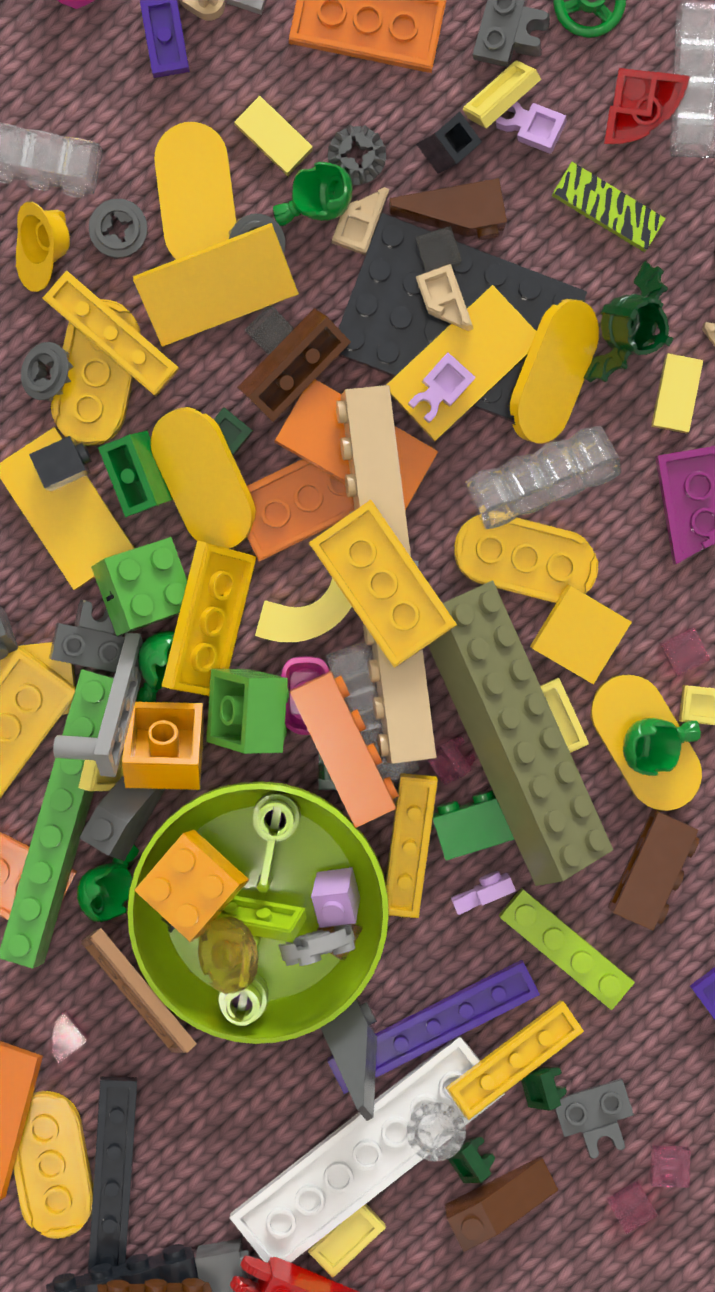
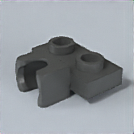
[472,0,550,67]
[49,599,125,673]
[555,1078,634,1159]

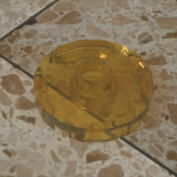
[198,916,258,994]

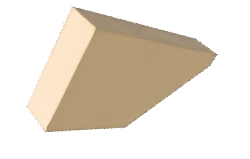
[332,187,389,256]

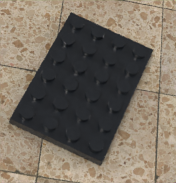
[338,213,587,423]

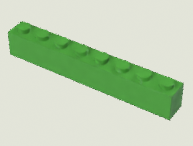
[0,669,114,969]

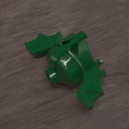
[584,261,674,383]

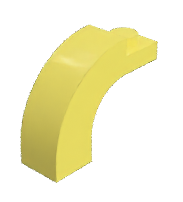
[255,578,352,642]

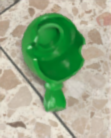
[273,162,353,226]
[135,631,175,702]
[622,718,701,776]
[77,844,139,923]

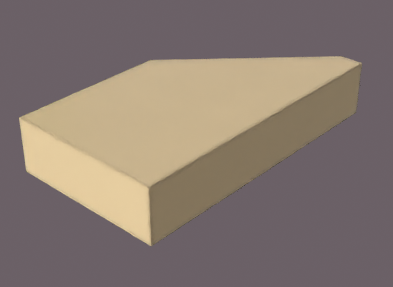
[416,264,473,331]

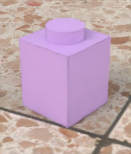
[311,868,360,928]

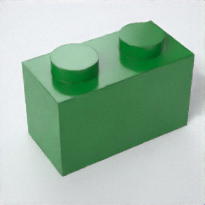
[98,431,173,517]
[432,790,515,861]

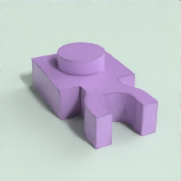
[496,102,567,154]
[408,352,476,423]
[451,871,516,915]

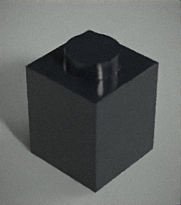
[416,112,482,174]
[29,436,92,491]

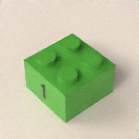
[91,537,187,636]
[206,669,289,754]

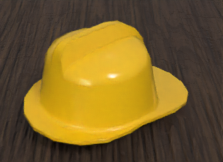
[16,202,70,292]

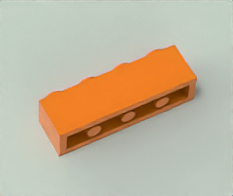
[290,671,399,828]

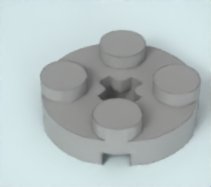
[279,924,355,966]

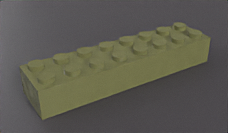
[428,580,613,886]

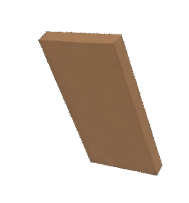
[81,928,197,1053]

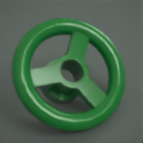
[553,0,626,38]

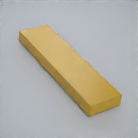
[42,270,180,397]
[385,773,438,918]
[445,1001,584,1120]

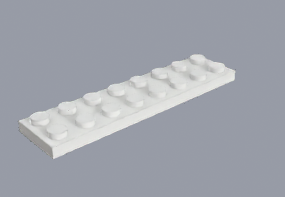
[230,1035,505,1263]

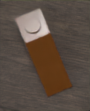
[389,178,507,240]
[445,1156,558,1252]

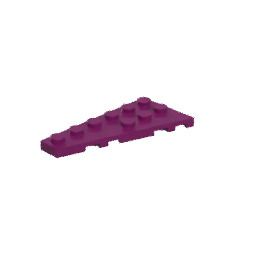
[655,446,715,565]

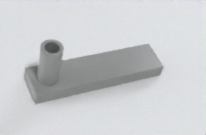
[53,633,143,777]

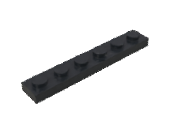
[88,1076,137,1273]

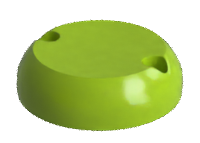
[128,781,389,1044]

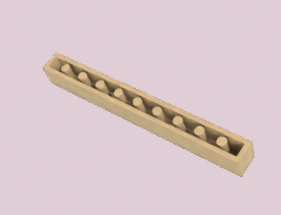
[336,385,436,764]

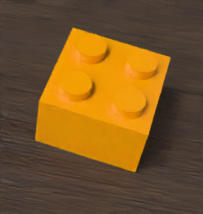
[122,702,204,790]
[134,830,249,942]

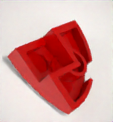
[604,68,691,144]

